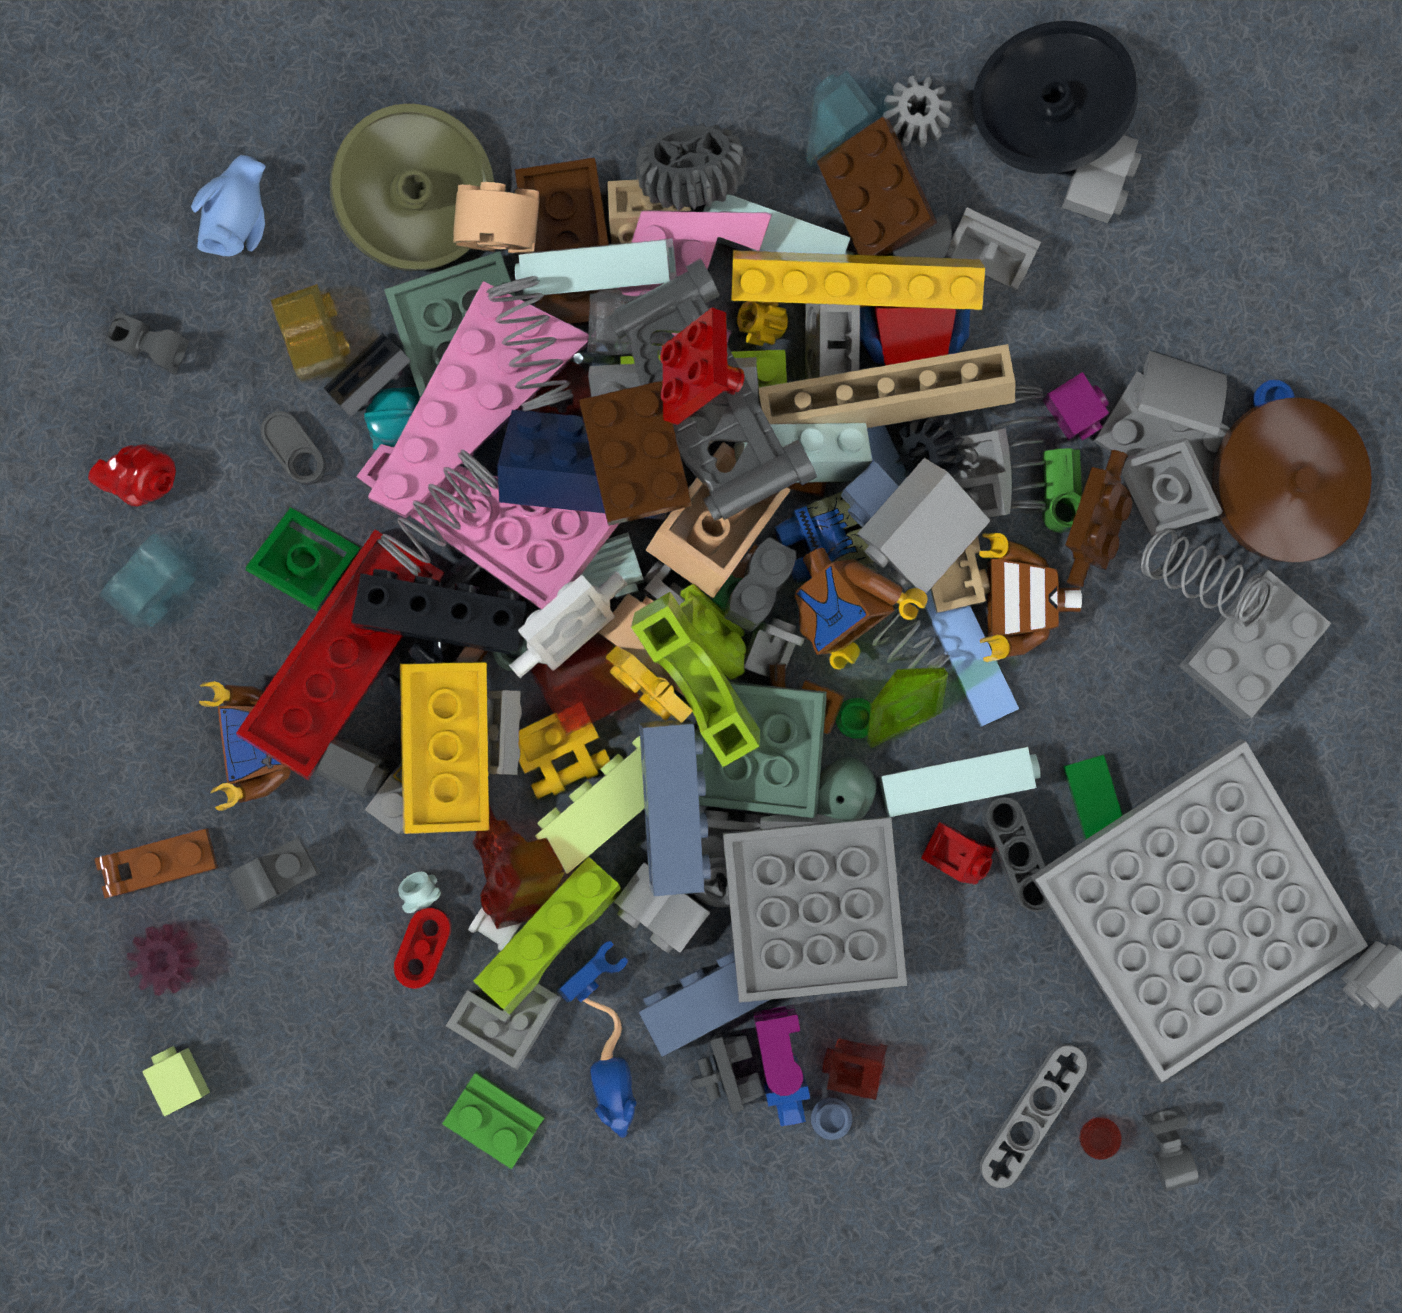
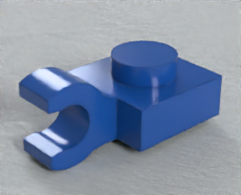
[556,941,628,1003]

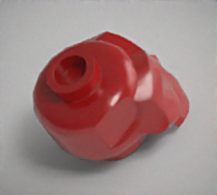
[88,444,176,507]

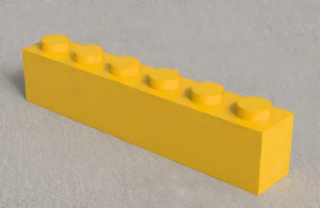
[731,250,985,310]

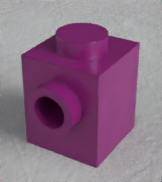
[1043,372,1109,441]

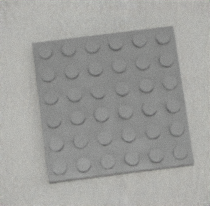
[1031,739,1368,1082]

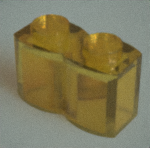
[271,284,351,382]

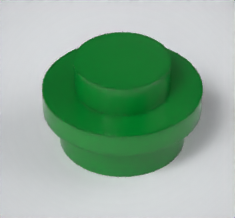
[836,698,877,739]

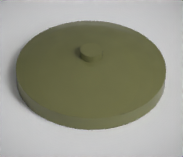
[330,104,494,271]

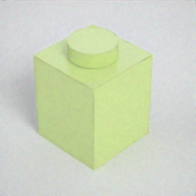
[142,1046,210,1116]

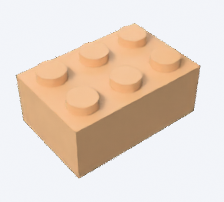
[646,442,790,598]

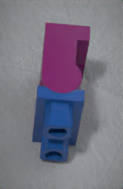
[753,1004,810,1126]

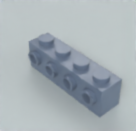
[639,719,711,896]

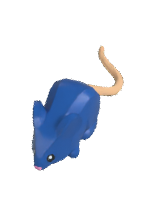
[583,998,636,1138]

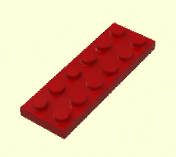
[236,529,444,780]

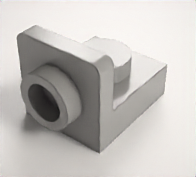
[644,561,685,606]

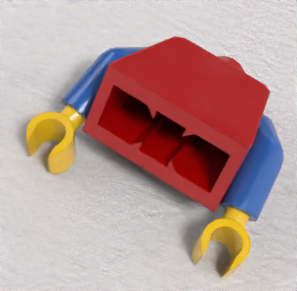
[860,305,970,366]

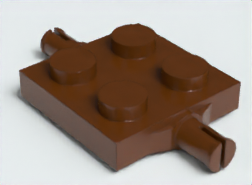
[1065,450,1132,588]

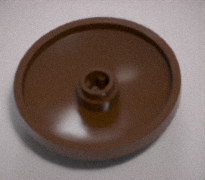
[1212,397,1372,562]

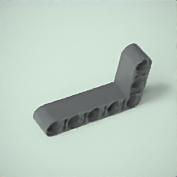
[981,796,1050,912]

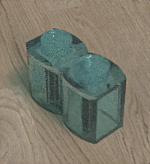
[99,533,198,628]

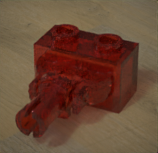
[473,804,565,929]

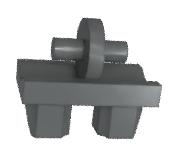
[691,1033,764,1114]

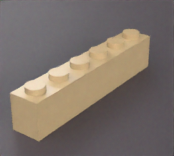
[758,344,1015,428]

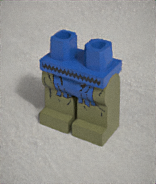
[774,491,875,584]

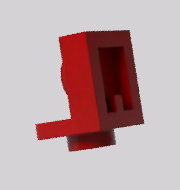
[921,822,994,885]

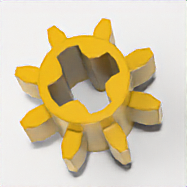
[737,301,788,346]

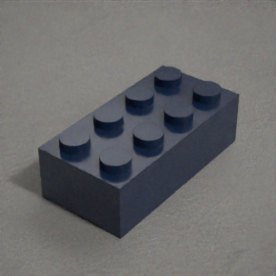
[497,410,667,520]

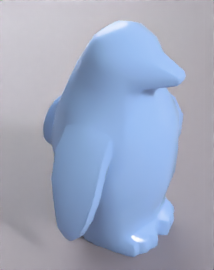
[191,155,265,257]

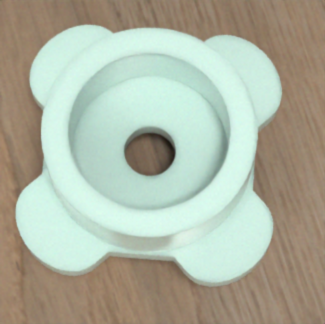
[398,872,441,913]

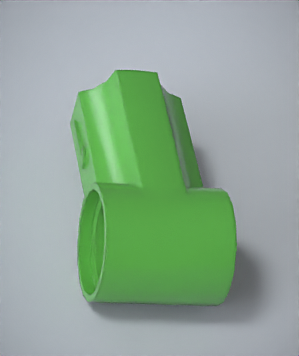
[1042,448,1082,533]

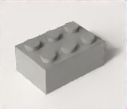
[1179,570,1332,719]

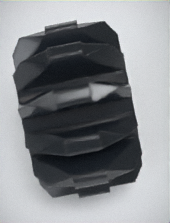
[894,416,966,477]

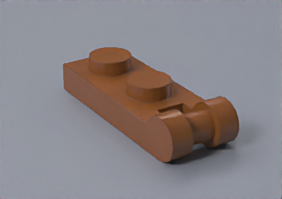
[94,828,218,899]

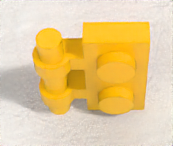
[518,701,610,799]

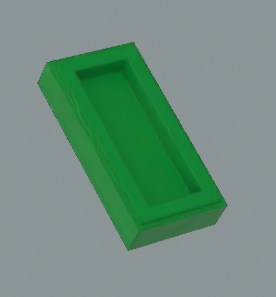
[1063,755,1122,840]

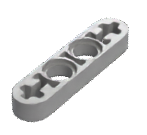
[980,1044,1087,1188]

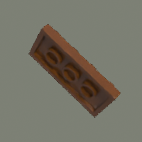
[515,157,618,327]

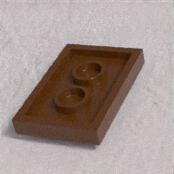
[817,117,937,256]
[579,380,692,526]

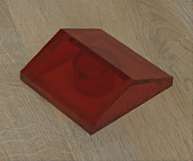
[529,631,639,736]

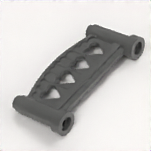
[607,258,817,521]

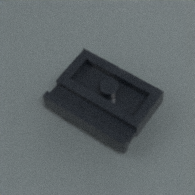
[324,333,411,417]

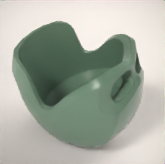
[817,757,877,821]

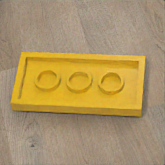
[400,662,489,834]

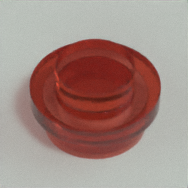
[1079,1117,1122,1160]

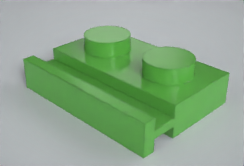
[442,1072,545,1169]

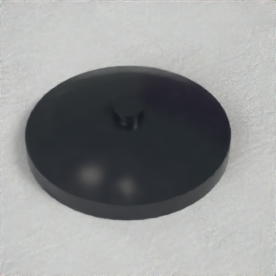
[973,21,1138,174]

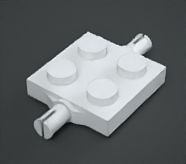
[509,571,628,679]

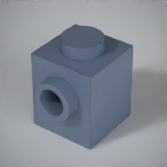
[840,461,899,527]

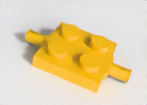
[605,646,693,723]

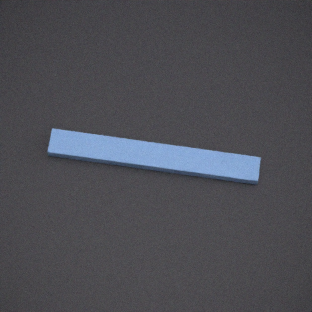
[867,425,1019,726]

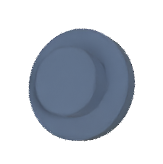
[811,1097,852,1140]

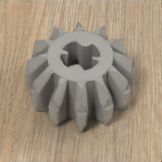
[883,75,952,147]

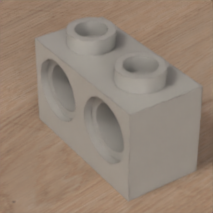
[805,303,860,380]

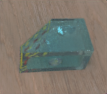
[805,70,877,168]

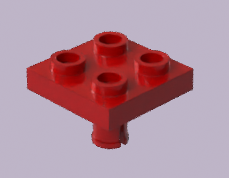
[660,307,745,425]

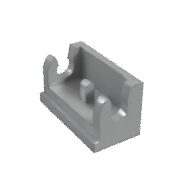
[945,207,1041,290]

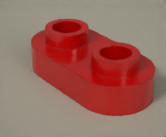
[394,907,452,989]

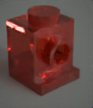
[822,1038,888,1100]

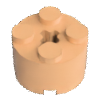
[453,182,539,253]

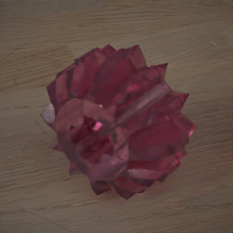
[126,924,200,996]

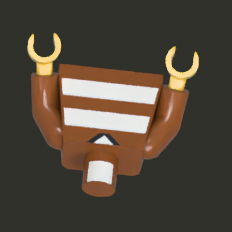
[979,533,1082,662]

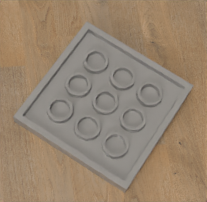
[723,816,907,1003]

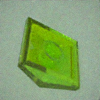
[867,667,948,748]

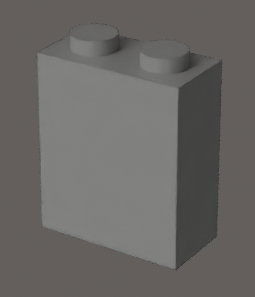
[857,458,990,593]

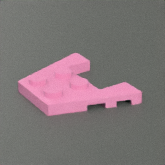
[616,210,772,343]

